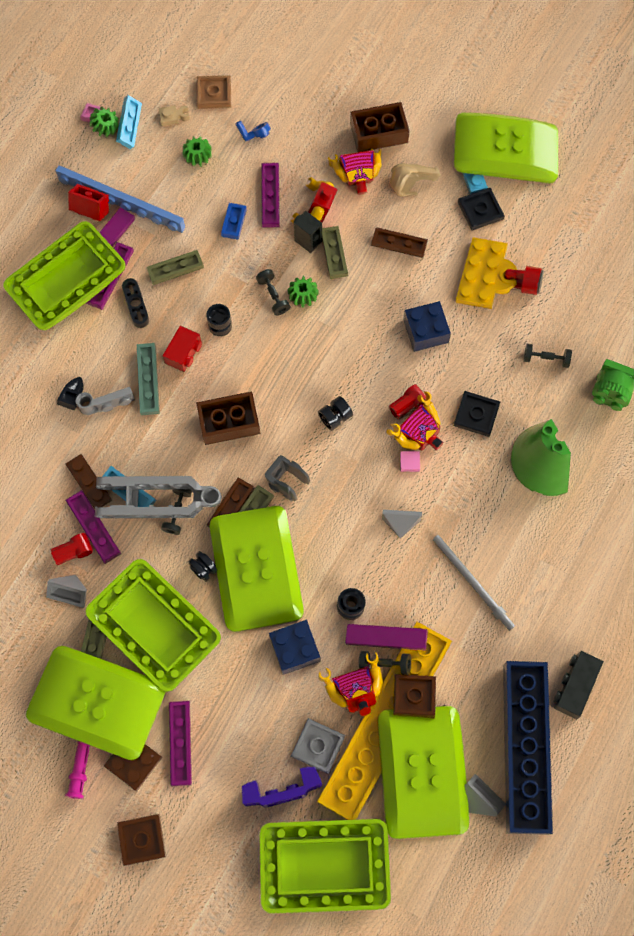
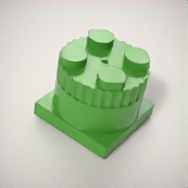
[592,359,634,411]

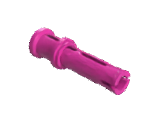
[65,741,90,799]

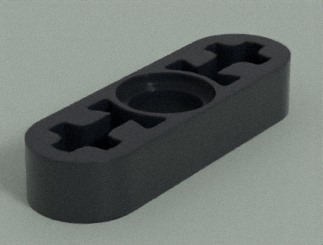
[122,278,149,328]

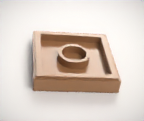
[197,75,231,109]

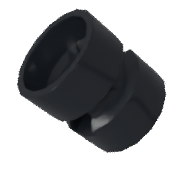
[206,304,232,337]
[318,396,353,431]

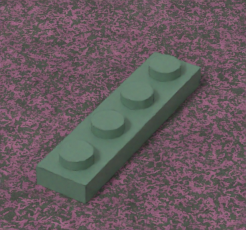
[136,343,160,416]

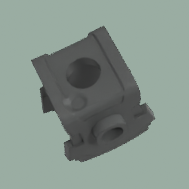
[265,455,310,501]

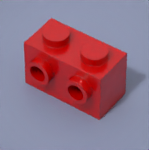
[68,184,109,221]
[163,325,202,372]

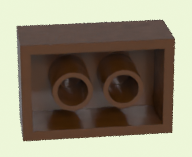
[350,102,410,152]
[196,391,261,445]

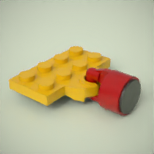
[456,237,544,309]

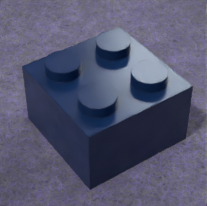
[403,301,451,352]
[269,619,321,675]

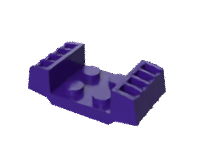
[242,767,322,808]

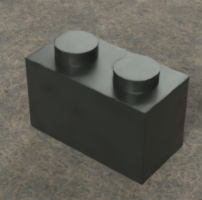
[294,211,322,253]

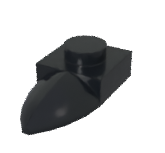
[57,377,84,411]

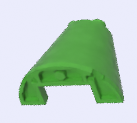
[511,419,571,496]

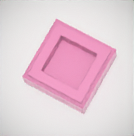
[80,103,100,123]
[400,451,420,472]

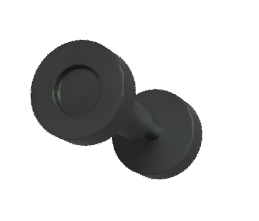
[256,269,291,315]
[524,343,572,368]
[161,489,192,535]
[359,651,411,675]

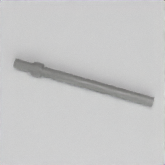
[433,535,515,631]

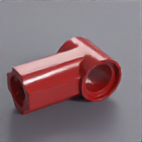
[389,384,426,420]
[50,533,93,566]

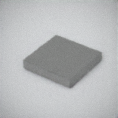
[291,718,346,774]

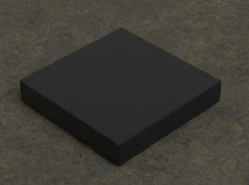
[458,187,505,230]
[454,391,501,437]

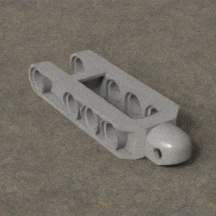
[95,476,222,518]

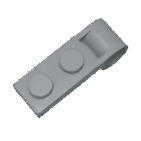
[76,387,135,415]

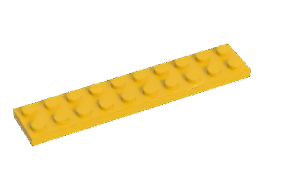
[317,622,452,820]

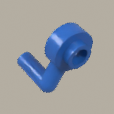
[235,120,271,141]

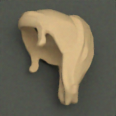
[390,163,441,197]

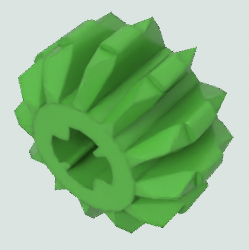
[89,106,119,137]
[182,136,212,166]
[288,275,319,308]

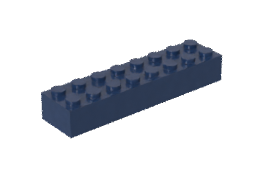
[503,661,553,835]

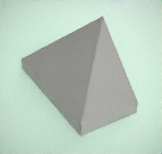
[382,510,422,539]
[46,575,87,608]
[465,774,506,817]

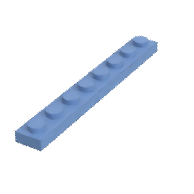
[55,165,185,233]

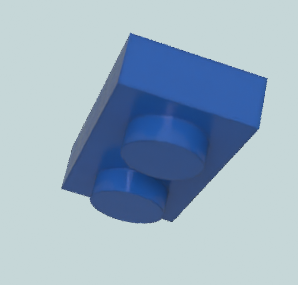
[221,203,247,240]

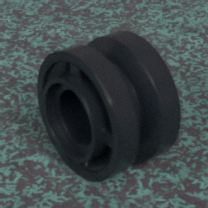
[188,551,218,582]
[337,588,366,620]

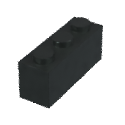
[553,651,604,720]

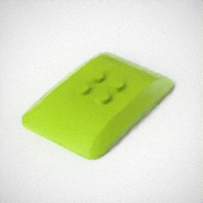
[454,113,558,183]
[3,221,126,330]
[210,506,304,632]
[86,559,221,692]
[26,646,165,760]
[378,706,469,839]
[260,819,391,913]

